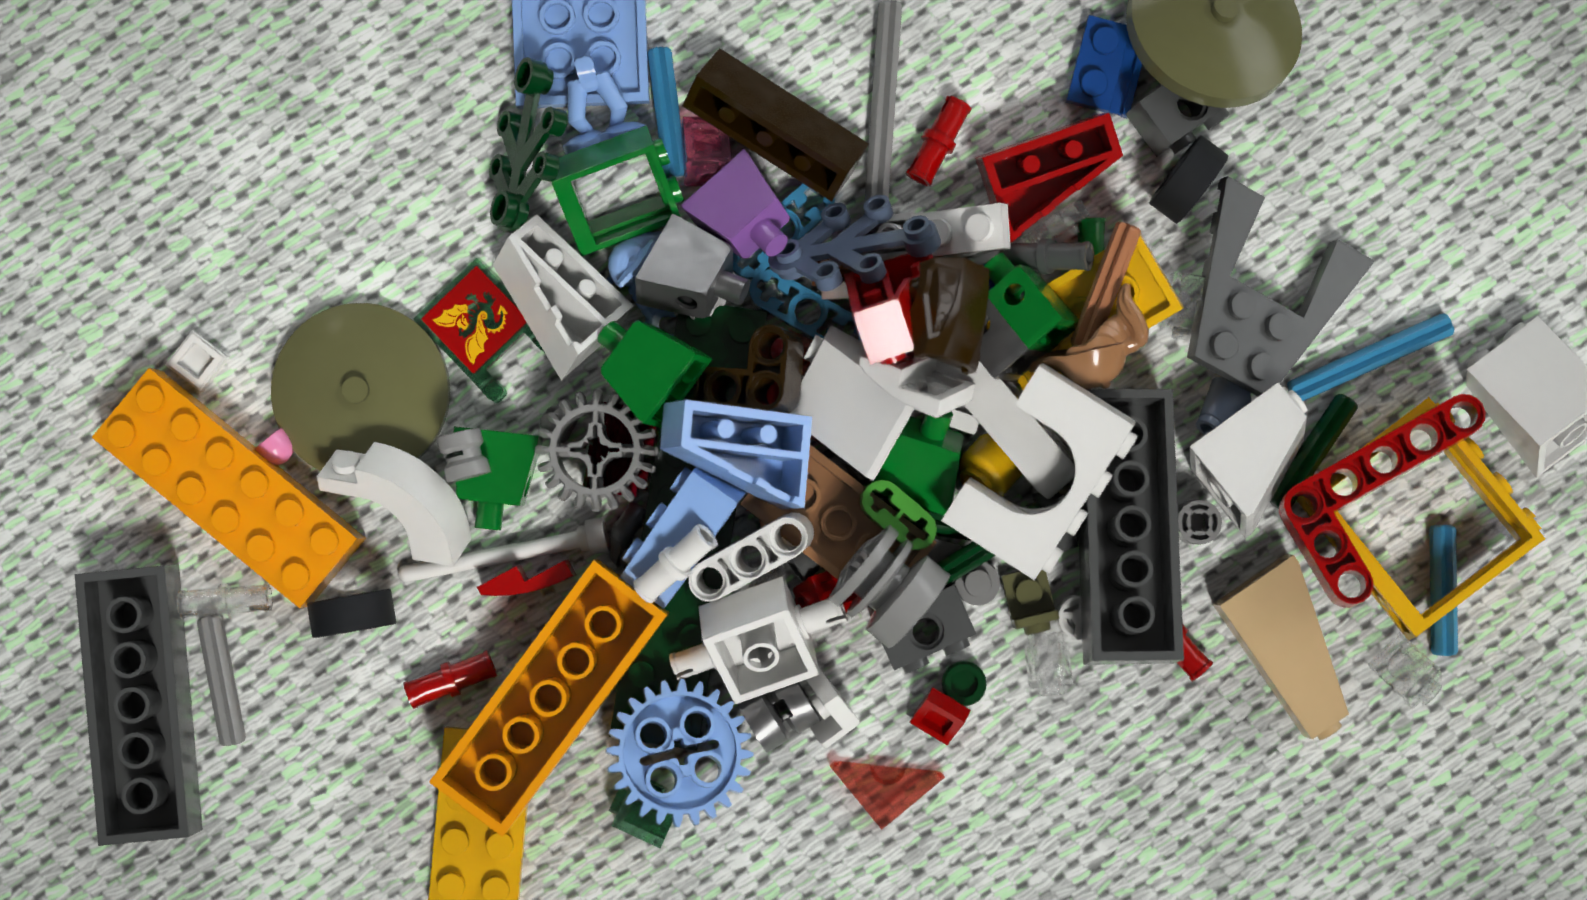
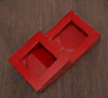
[477,559,577,596]

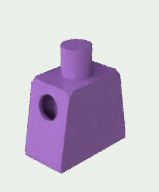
[681,149,790,259]

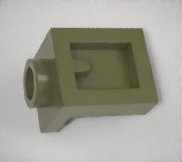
[1000,570,1060,635]

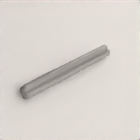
[864,0,902,214]

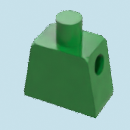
[984,252,1079,353]
[597,320,712,428]
[870,411,964,516]
[453,426,543,531]

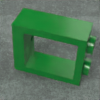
[551,125,684,256]

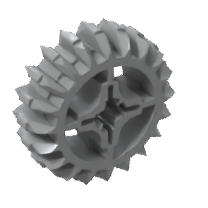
[535,389,659,512]

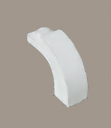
[317,442,472,567]

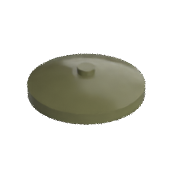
[1126,0,1302,108]
[271,303,450,471]

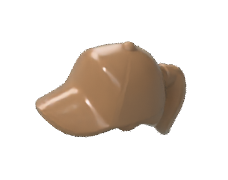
[1029,284,1149,390]

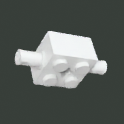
[669,576,848,704]

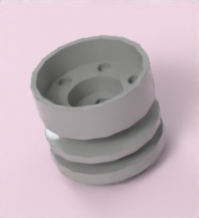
[829,525,950,649]

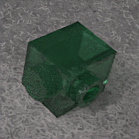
[609,779,673,848]

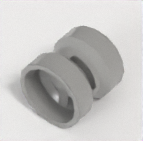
[436,428,491,483]
[1178,500,1222,545]

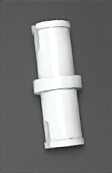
[633,524,717,603]

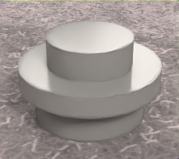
[955,562,1000,605]

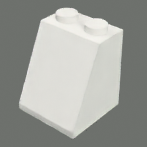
[1466,316,1587,478]
[789,326,914,481]
[1190,383,1308,539]

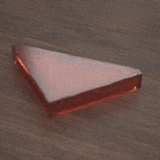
[829,760,945,830]

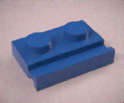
[1065,15,1142,118]

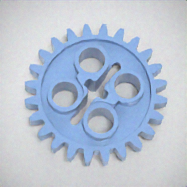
[606,679,753,827]

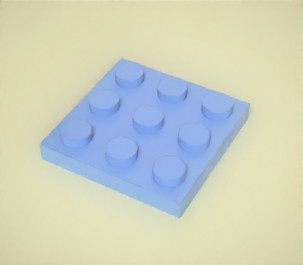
[512,0,650,109]

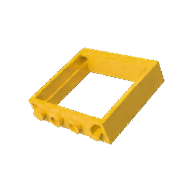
[1297,397,1546,640]

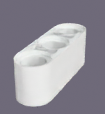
[689,512,814,602]

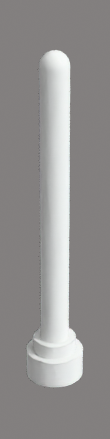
[398,517,610,582]

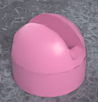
[254,427,293,465]

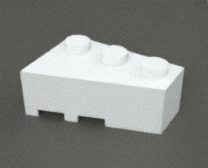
[493,214,634,381]

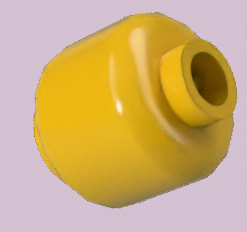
[959,433,1022,497]

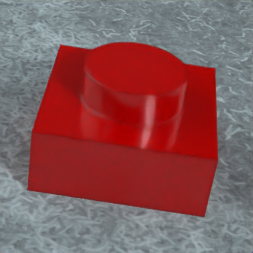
[909,687,971,745]

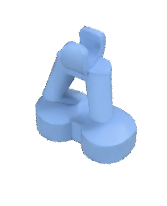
[562,55,646,155]

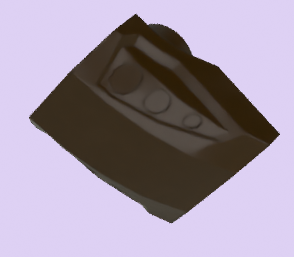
[909,258,989,375]

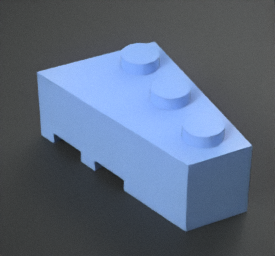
[660,400,812,509]
[620,467,747,609]

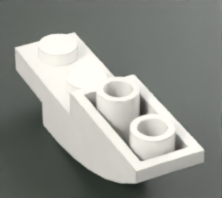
[832,203,1011,266]

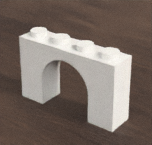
[941,363,1138,580]

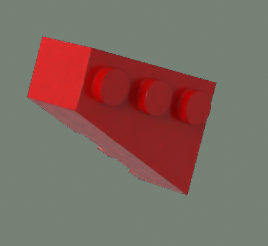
[975,113,1123,243]

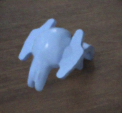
[606,231,676,336]

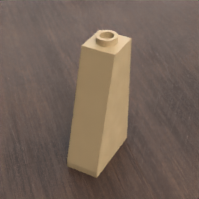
[1212,554,1349,740]

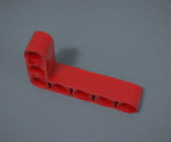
[1279,394,1486,608]

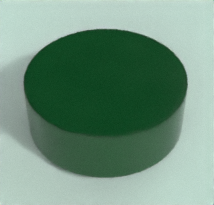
[941,661,987,706]

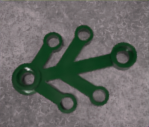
[489,57,568,233]

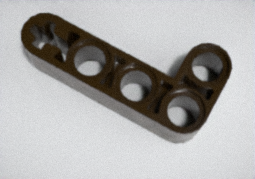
[683,325,804,413]

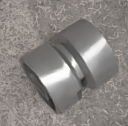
[738,682,821,753]

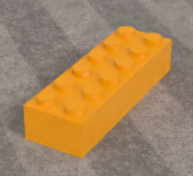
[92,368,366,608]
[429,559,670,837]

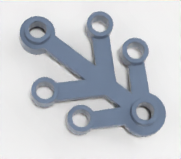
[768,195,941,291]

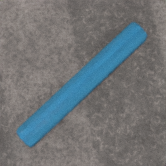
[1287,313,1454,401]

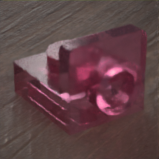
[682,117,731,187]

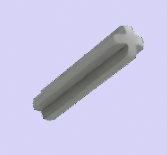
[197,614,246,746]

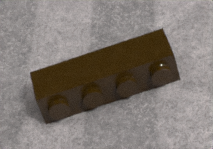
[682,48,869,202]

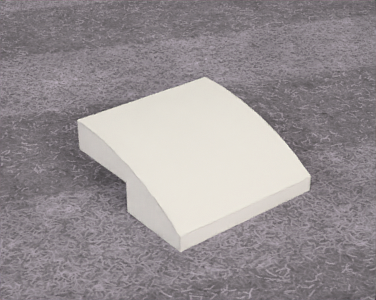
[859,350,975,418]

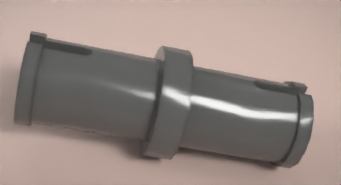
[999,238,1094,274]

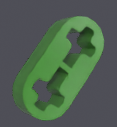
[860,480,937,550]

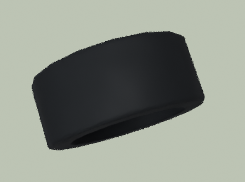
[1149,135,1229,224]
[307,589,396,638]

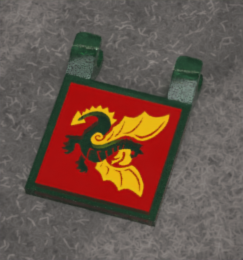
[414,258,545,403]

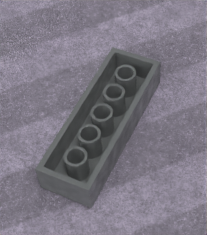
[1078,389,1184,665]
[74,564,203,846]

